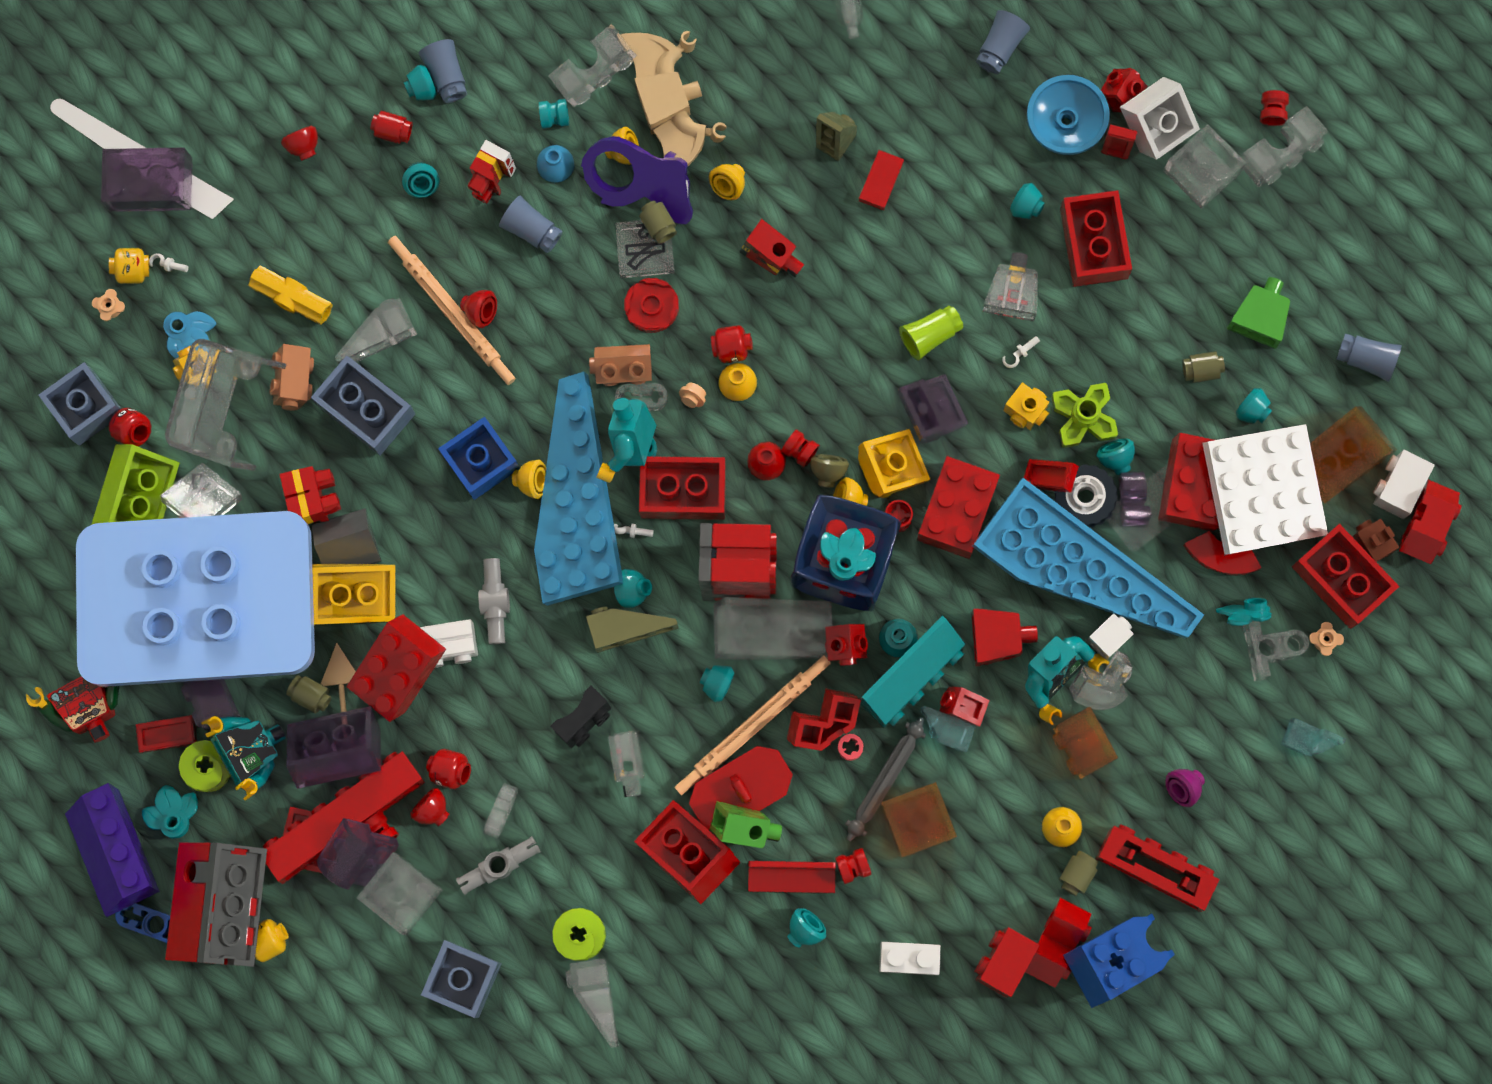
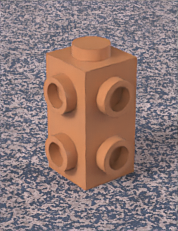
[270,344,314,411]
[589,344,652,386]

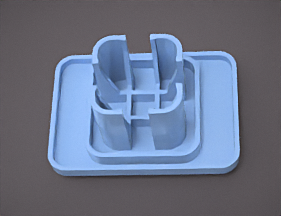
[76,511,315,687]

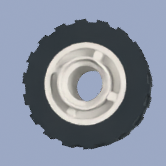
[1054,464,1117,528]

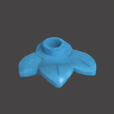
[163,311,216,359]

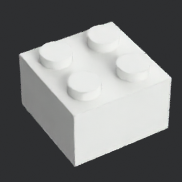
[1120,77,1200,160]

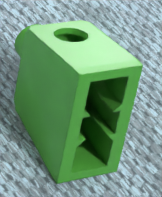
[1227,277,1290,349]
[710,801,782,848]

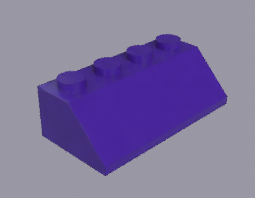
[65,783,160,917]

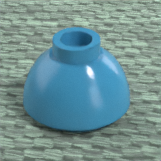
[537,145,574,183]

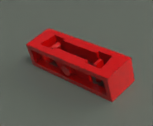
[1095,824,1220,912]

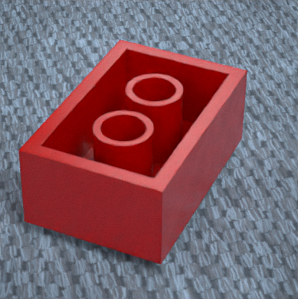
[1060,190,1132,287]
[1158,433,1219,531]
[639,456,726,520]
[917,456,1000,559]
[1292,523,1400,629]
[346,614,446,722]

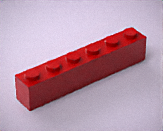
[263,751,425,884]

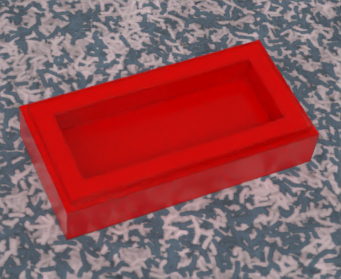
[1101,124,1137,160]
[859,150,904,211]
[1023,459,1079,493]
[136,715,197,753]

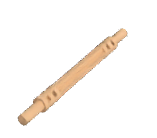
[388,236,516,385]
[674,655,831,796]

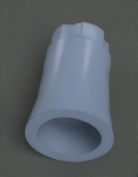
[976,10,1030,74]
[418,39,467,103]
[499,195,563,253]
[1336,334,1402,382]

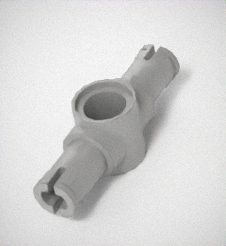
[478,558,510,645]
[456,836,541,895]

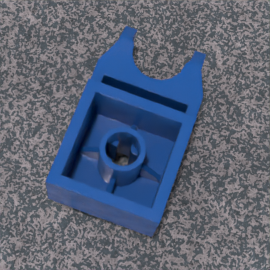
[1063,914,1175,1008]

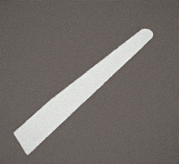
[50,99,234,219]

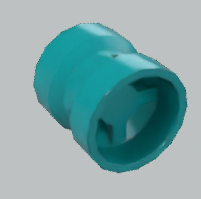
[539,99,569,129]

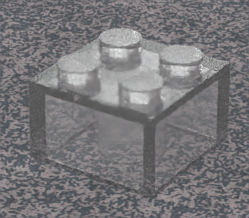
[1163,124,1247,209]
[357,852,443,935]

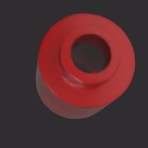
[370,111,413,144]

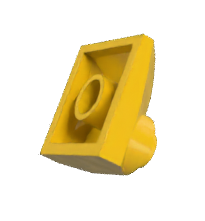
[858,429,931,498]

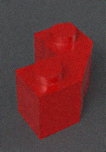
[1399,479,1462,564]
[787,689,861,751]
[1025,898,1092,988]

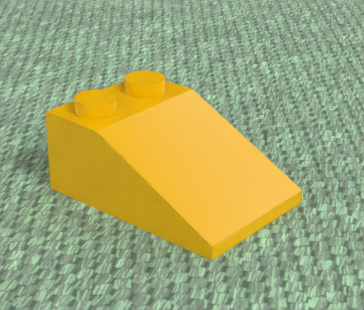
[312,564,395,624]

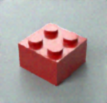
[974,927,1040,998]

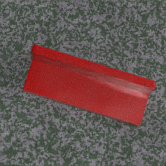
[748,861,836,894]

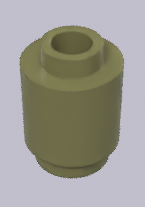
[639,201,677,244]
[1182,351,1225,383]
[287,675,331,714]
[1059,851,1099,896]

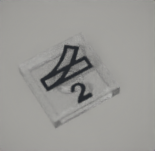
[615,220,675,278]
[160,462,242,518]

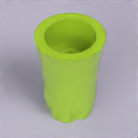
[899,305,964,361]

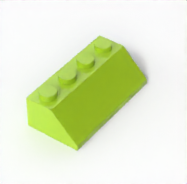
[91,444,180,525]

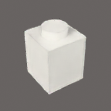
[1086,614,1134,660]

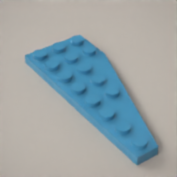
[534,372,623,606]
[972,478,1204,638]

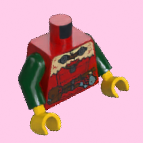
[26,676,119,743]

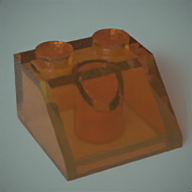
[1052,707,1118,780]

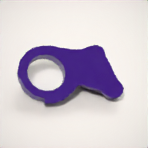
[581,136,693,224]

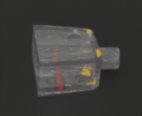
[982,252,1038,321]
[608,730,645,797]

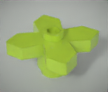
[1051,383,1118,448]

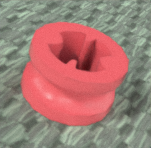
[838,734,864,761]

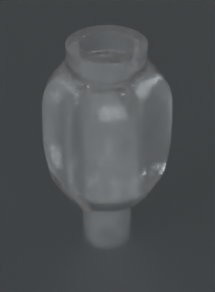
[835,0,863,39]

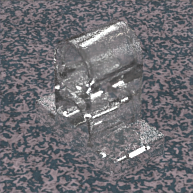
[1243,621,1309,681]

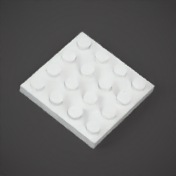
[1203,424,1328,555]

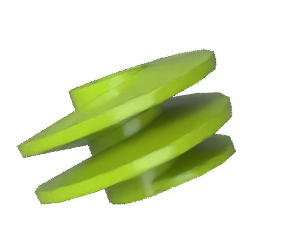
[179,740,230,792]
[552,908,606,961]

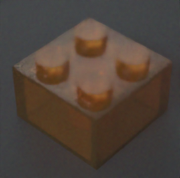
[880,782,957,859]

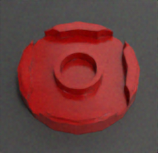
[624,278,679,333]

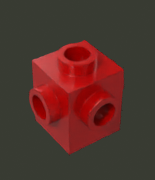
[1101,68,1148,112]
[825,624,868,666]

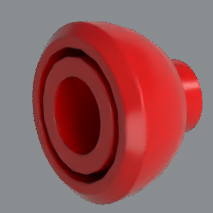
[281,126,318,161]
[460,290,497,328]
[747,442,786,480]
[411,788,450,826]

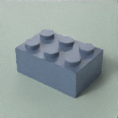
[311,355,416,456]

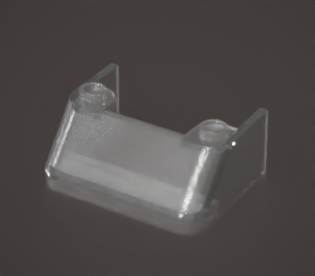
[165,339,287,471]

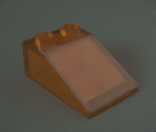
[1310,406,1397,504]

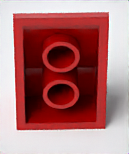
[634,800,741,904]

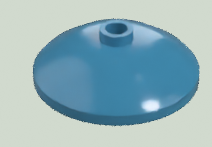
[1027,75,1110,155]

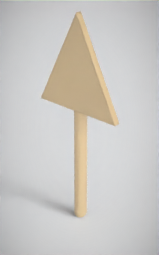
[321,643,356,738]

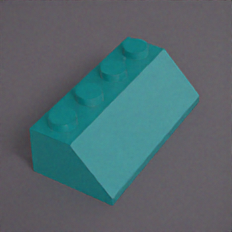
[860,615,965,728]

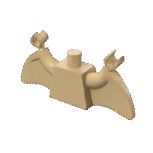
[620,31,727,166]

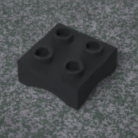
[550,685,611,749]

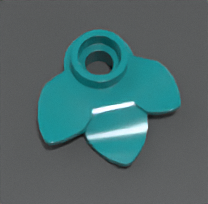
[820,528,876,581]
[1216,598,1272,626]
[142,785,198,839]

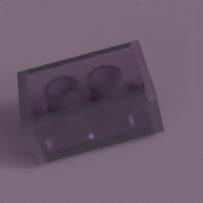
[101,147,192,212]
[286,706,381,789]

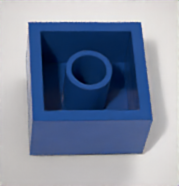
[438,417,520,500]

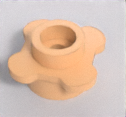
[92,289,125,321]
[1309,622,1344,656]

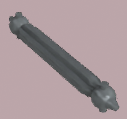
[845,717,926,842]

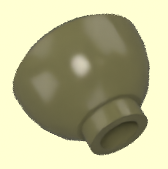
[810,454,849,487]

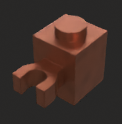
[1352,519,1399,562]

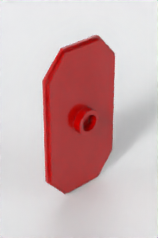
[689,746,793,829]

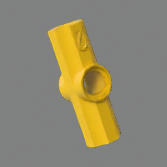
[248,266,333,325]

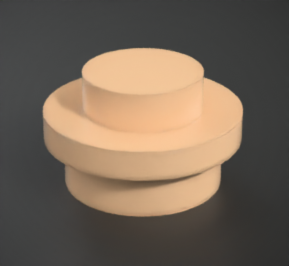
[679,383,706,408]

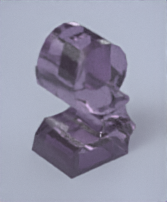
[1119,471,1152,526]

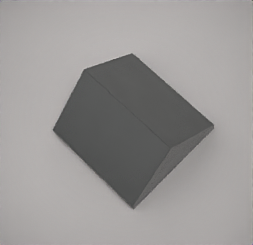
[312,508,382,564]

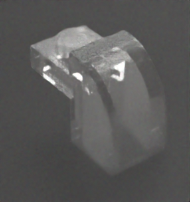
[1069,651,1133,710]

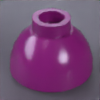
[1166,769,1205,808]

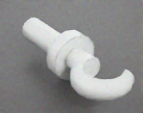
[149,253,188,272]
[1002,336,1040,368]
[614,523,654,538]

